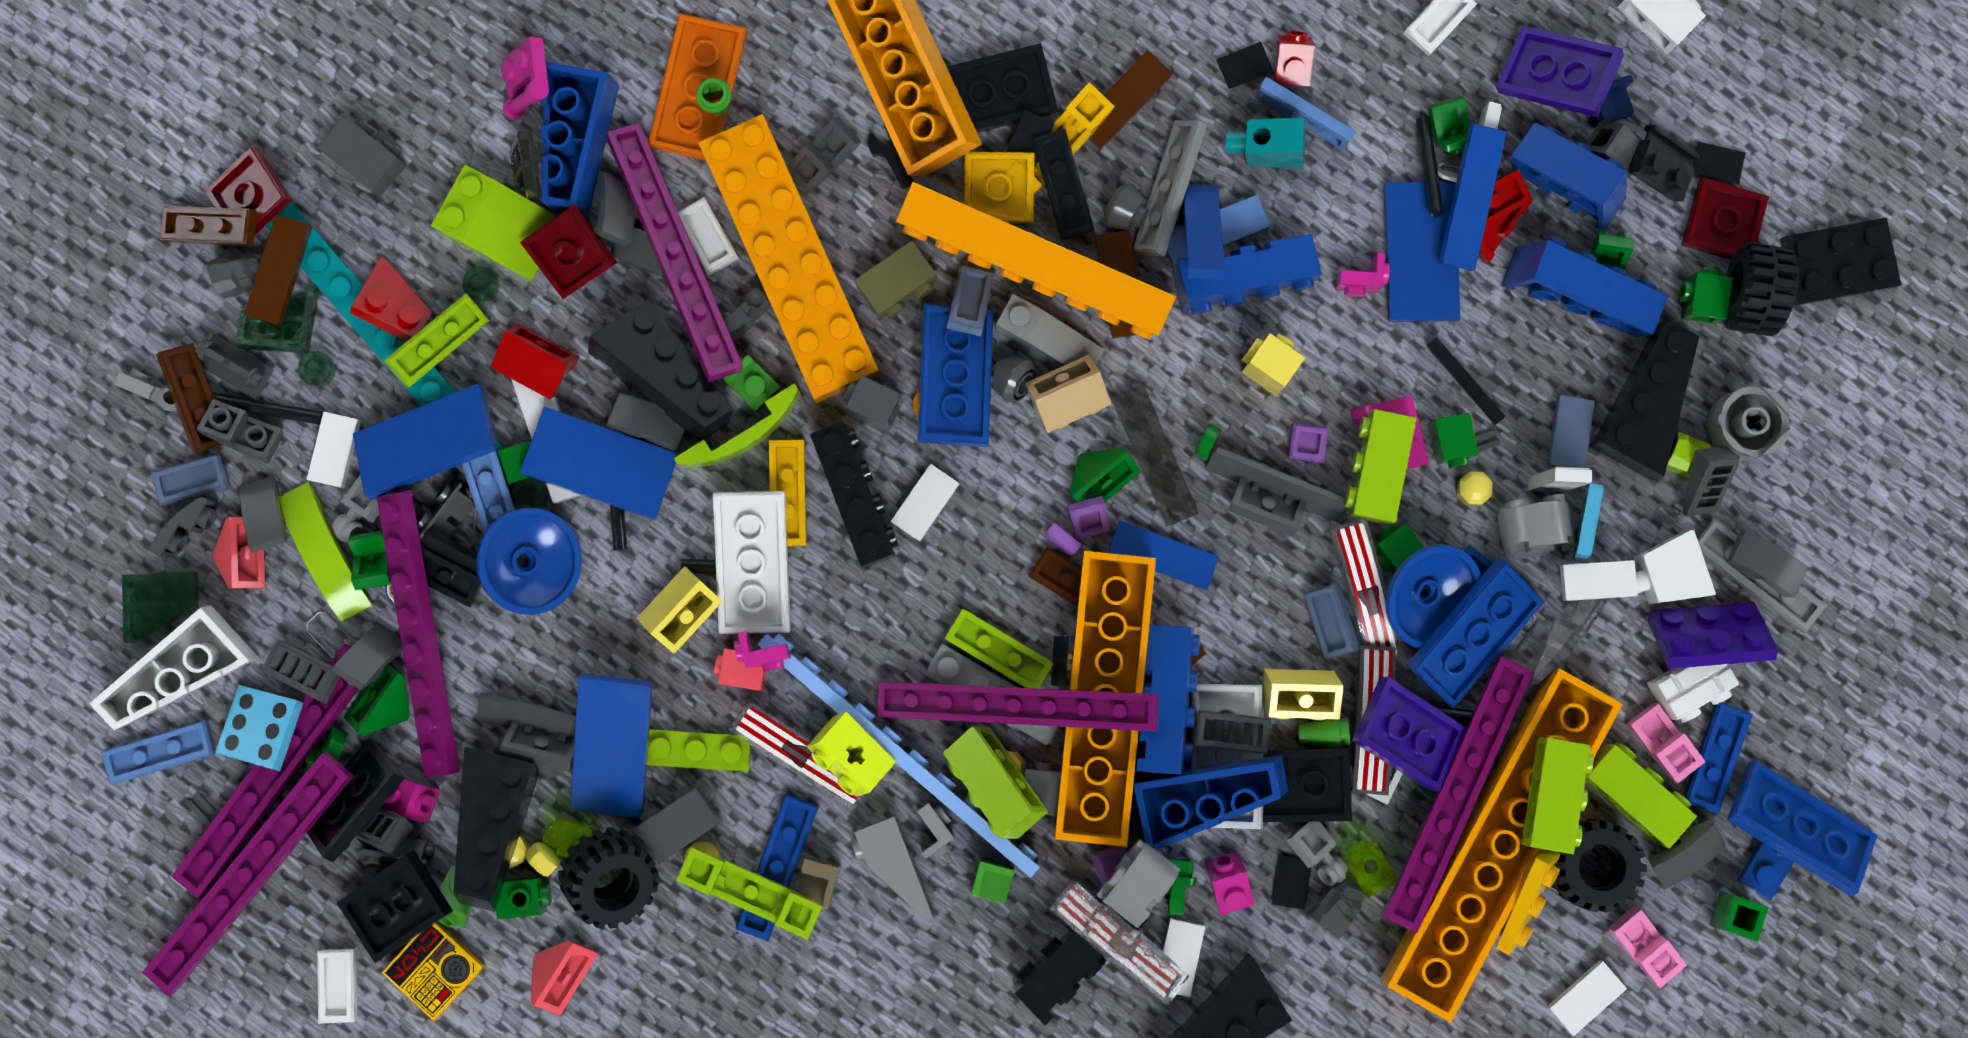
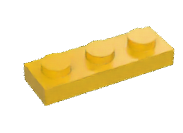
[769,440,807,547]
[1496,850,1560,955]

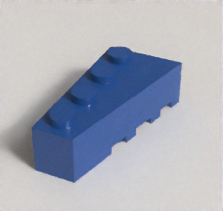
[541,62,619,219]
[1172,234,1322,315]
[1501,238,1668,337]
[1136,624,1200,775]
[1133,755,1289,851]

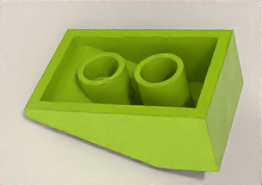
[431,165,556,282]

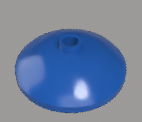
[476,508,582,615]
[1386,544,1482,648]

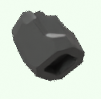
[207,252,263,298]
[1308,877,1364,939]

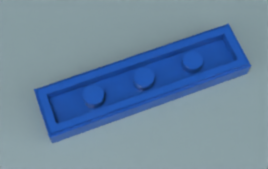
[1438,124,1507,271]
[1183,184,1225,280]
[735,793,819,941]

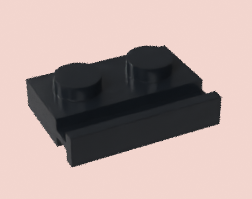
[1629,125,1700,201]
[421,528,482,608]

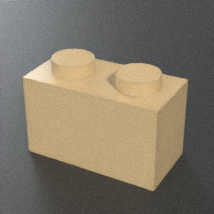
[1025,355,1112,433]

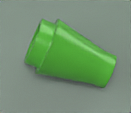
[696,78,731,116]
[1298,717,1351,749]

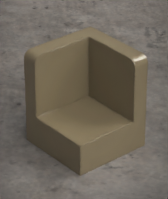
[797,856,841,910]

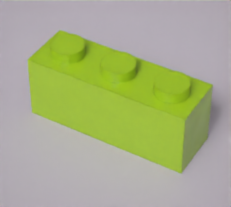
[1344,409,1417,525]
[943,726,1048,839]
[1521,737,1594,855]
[1585,743,1697,849]

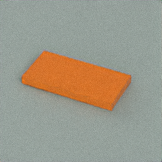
[648,13,748,161]

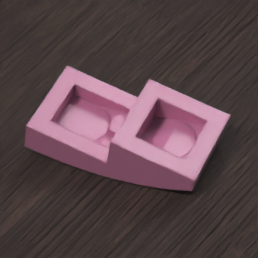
[1626,703,1705,783]
[1608,905,1687,988]

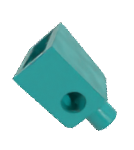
[1226,118,1306,169]

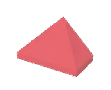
[212,517,265,589]
[531,940,598,1015]

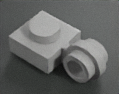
[114,369,177,412]
[332,475,392,542]
[1286,822,1348,886]

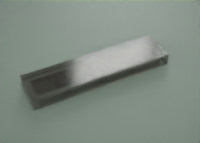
[1111,384,1199,527]

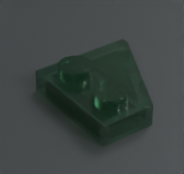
[235,285,319,354]
[122,571,199,643]

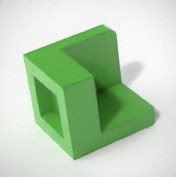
[971,858,1015,903]

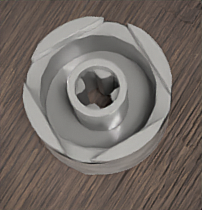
[1705,386,1791,461]
[1497,494,1577,559]
[1096,839,1180,928]

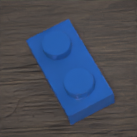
[1736,841,1794,900]

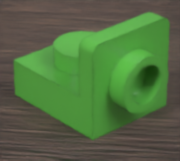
[724,355,781,413]

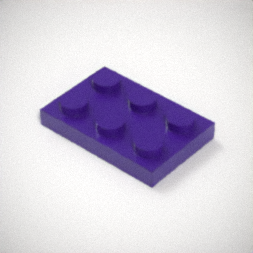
[1496,26,1624,117]
[1648,602,1778,669]
[1352,677,1467,792]

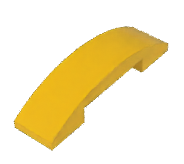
[1000,82,1115,210]

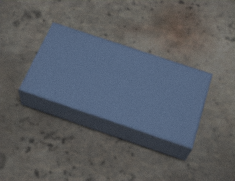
[946,265,994,336]
[1547,395,1595,468]
[151,453,231,507]
[1303,582,1360,661]

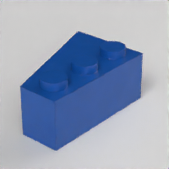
[1511,123,1627,230]

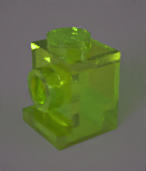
[543,816,603,857]
[1341,838,1398,898]

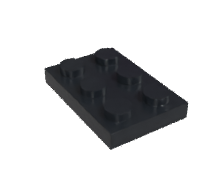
[947,43,1058,133]
[1780,217,1902,306]
[307,738,404,862]
[1263,748,1353,822]
[337,850,453,963]

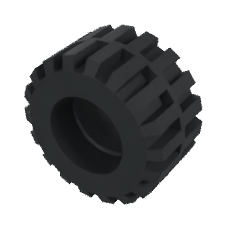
[1723,242,1798,336]
[1552,819,1647,913]
[558,827,659,929]

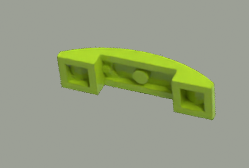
[674,383,801,468]
[280,481,374,622]
[676,847,823,940]

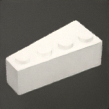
[89,605,259,730]

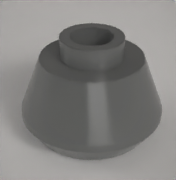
[1104,184,1149,230]
[991,356,1037,402]

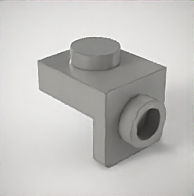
[917,802,954,860]

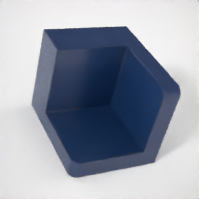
[1590,75,1634,128]

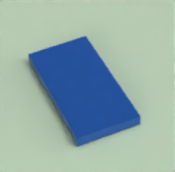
[1384,181,1460,322]
[917,304,994,447]
[353,384,497,500]
[520,406,679,521]
[1406,557,1545,709]
[570,673,653,818]
[1727,760,1878,896]

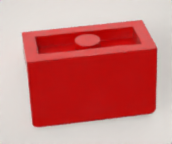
[491,324,580,399]

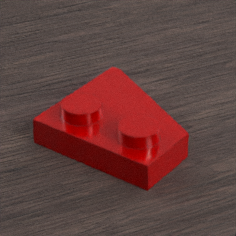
[1479,169,1533,262]
[349,257,432,341]

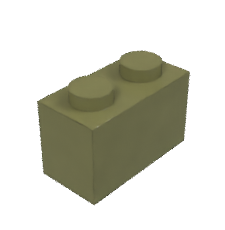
[854,240,937,320]

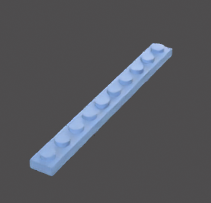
[757,633,1040,878]

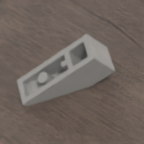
[996,294,1104,367]
[851,815,934,921]

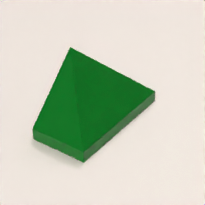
[1069,447,1141,503]
[344,663,410,735]

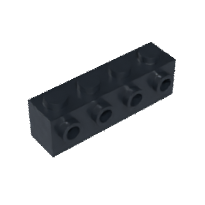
[810,421,899,569]

